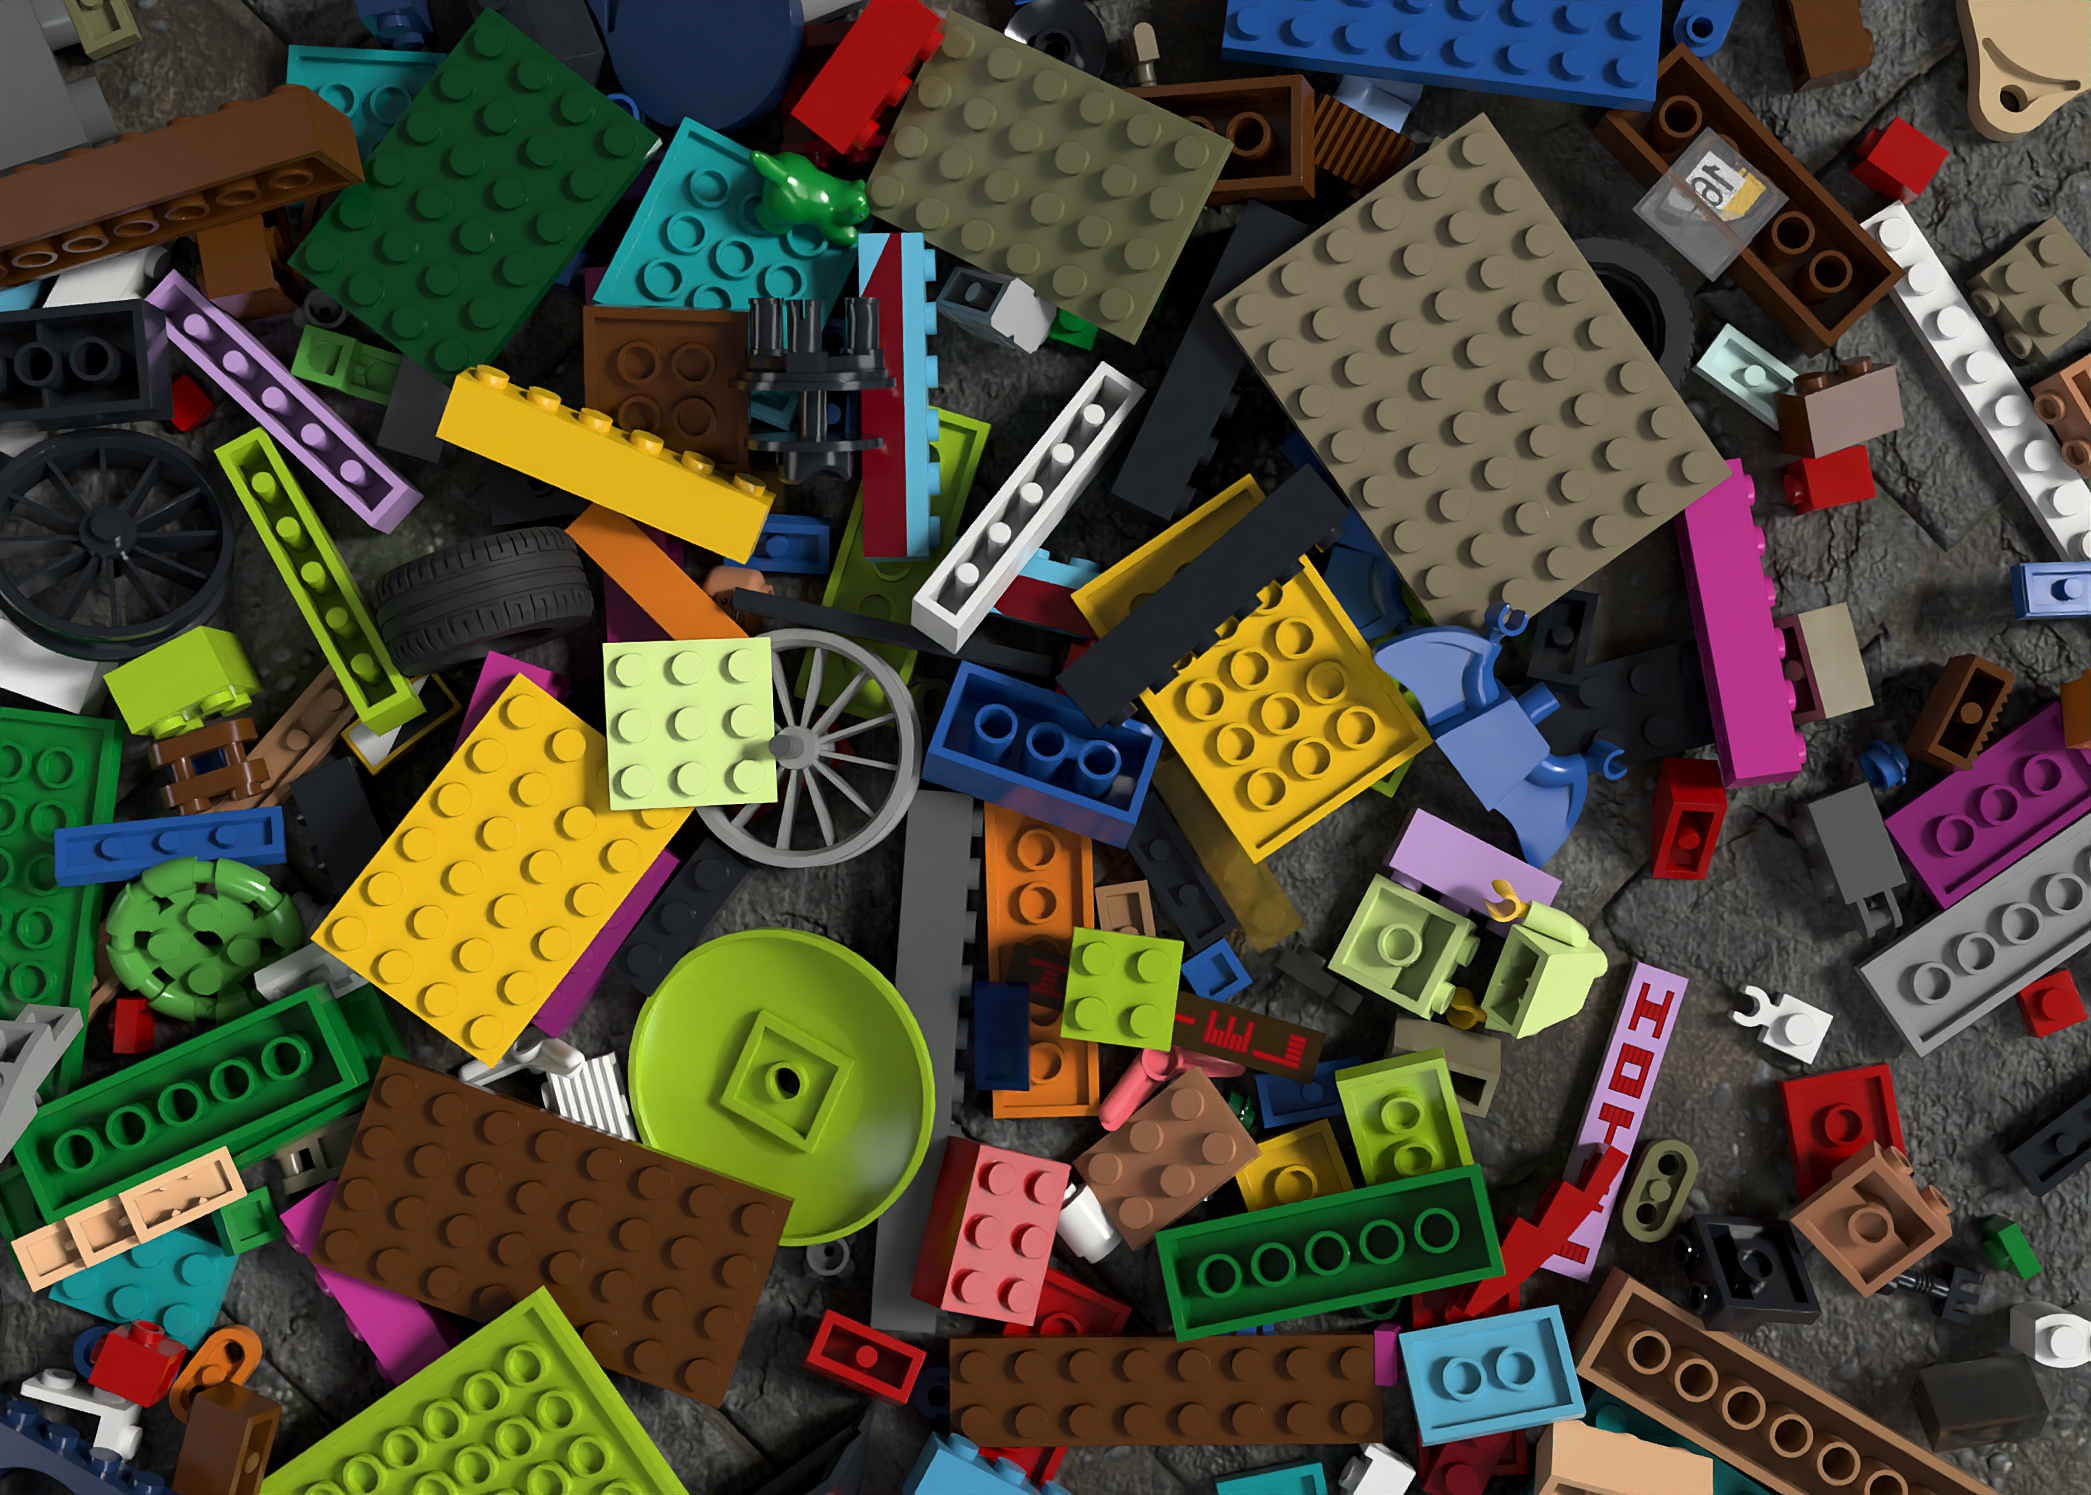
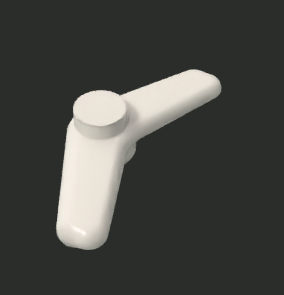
[458,1026,585,1086]

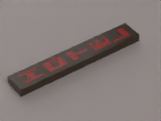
[1001,942,1326,1085]

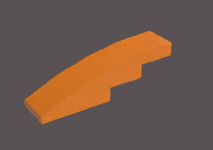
[565,502,750,641]

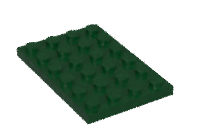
[286,6,663,390]

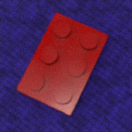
[1777,1061,1910,1203]

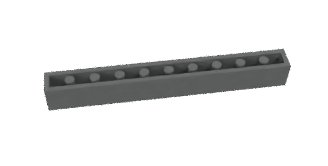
[870,790,984,1333]

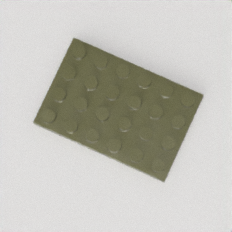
[864,9,1234,345]

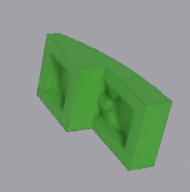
[290,324,403,407]

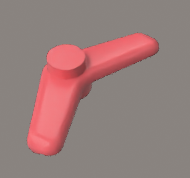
[1098,1044,1246,1131]

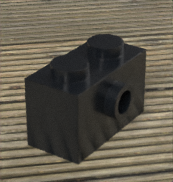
[483,461,593,532]

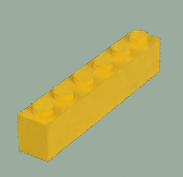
[436,365,776,565]

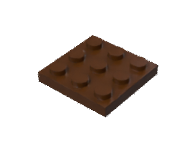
[583,303,751,475]

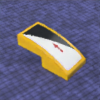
[340,673,463,778]

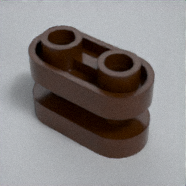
[146,717,271,817]

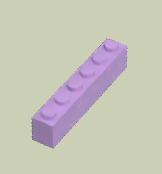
[144,269,425,534]

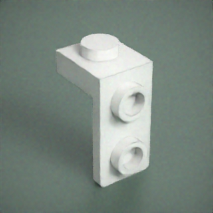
[20,1368,143,1463]

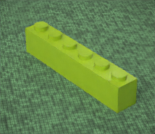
[214,425,427,737]

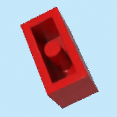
[799,1309,927,1408]

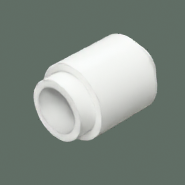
[1056,1181,1123,1264]

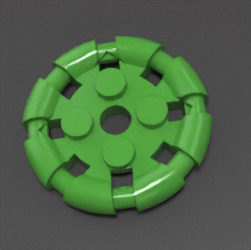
[105,856,305,1025]

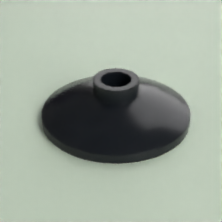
[1004,0,1107,78]

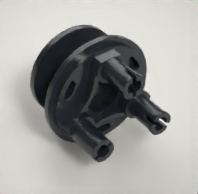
[728,297,896,485]

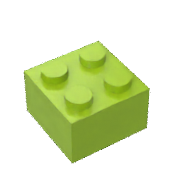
[103,625,265,740]
[1059,926,1184,1052]

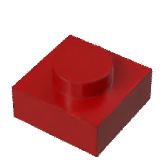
[2014,968,2088,1038]
[108,995,157,1054]

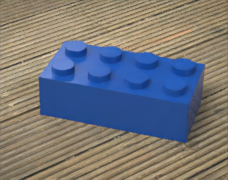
[921,660,1165,850]

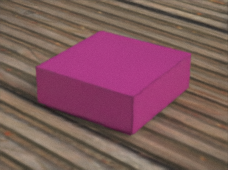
[1374,1320,1405,1386]

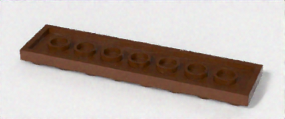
[949,1330,1383,1447]

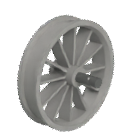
[695,628,924,868]

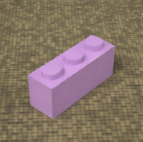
[1382,808,1562,939]

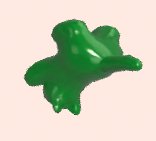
[749,150,870,246]

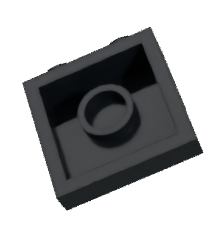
[1672,1213,1822,1334]

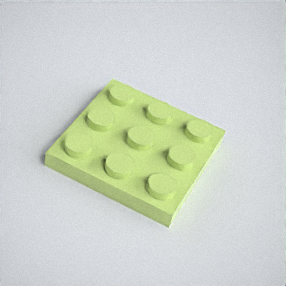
[602,637,778,810]

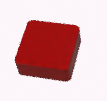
[170,375,217,433]

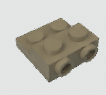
[1965,215,2091,365]

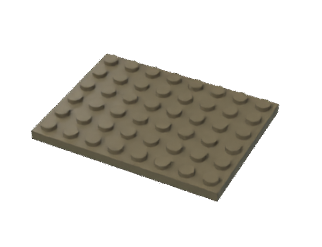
[1211,112,1733,638]

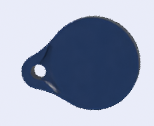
[587,0,805,135]

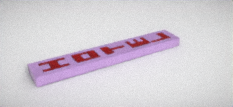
[1540,961,1689,1283]

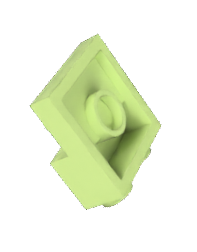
[1327,873,1481,1020]

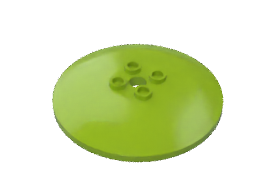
[628,927,935,1246]

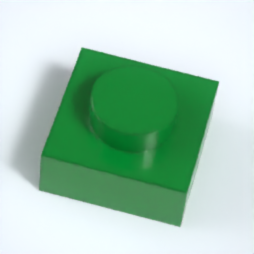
[211,1186,283,1257]
[1977,1214,2042,1280]

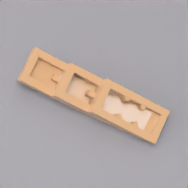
[11,1146,248,1292]

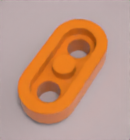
[169,1324,262,1424]

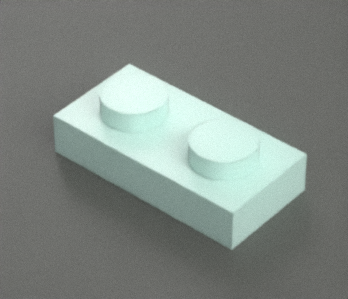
[1691,323,1799,431]

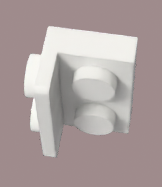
[254,942,370,1004]

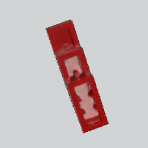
[1454,1142,1629,1317]

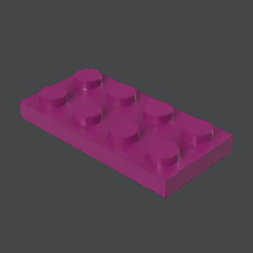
[1882,701,2091,910]

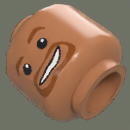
[696,565,774,637]

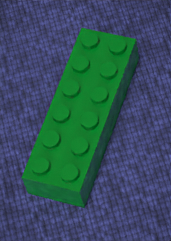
[12,980,372,1226]
[1154,1163,1507,1343]

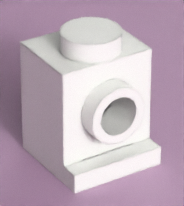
[1339,1443,1416,1495]

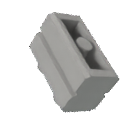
[936,263,1057,354]

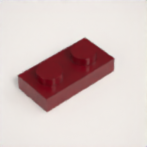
[1420,1430,1514,1495]

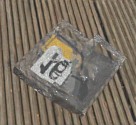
[1632,126,1789,282]

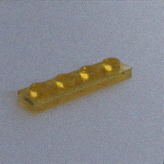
[1151,754,1305,953]

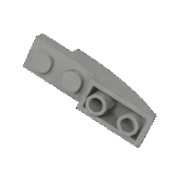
[0,1004,84,1164]

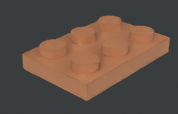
[1072,1066,1263,1251]

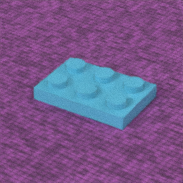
[1398,1305,1586,1447]

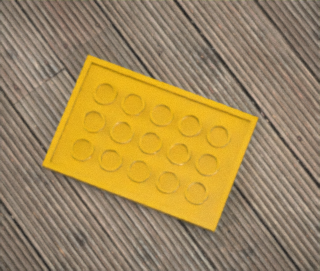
[1070,473,1434,865]
[310,672,696,1070]

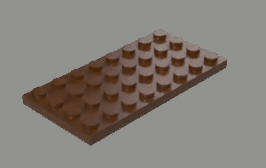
[309,1053,795,1408]

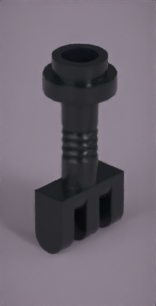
[1875,1262,1986,1326]

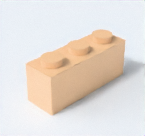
[1534,1419,1713,1495]

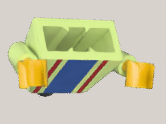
[1445,879,1608,1039]

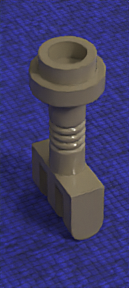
[1120,22,1159,87]

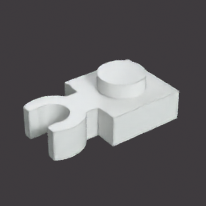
[1727,985,1833,1064]

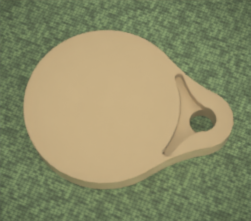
[1956,0,2091,142]

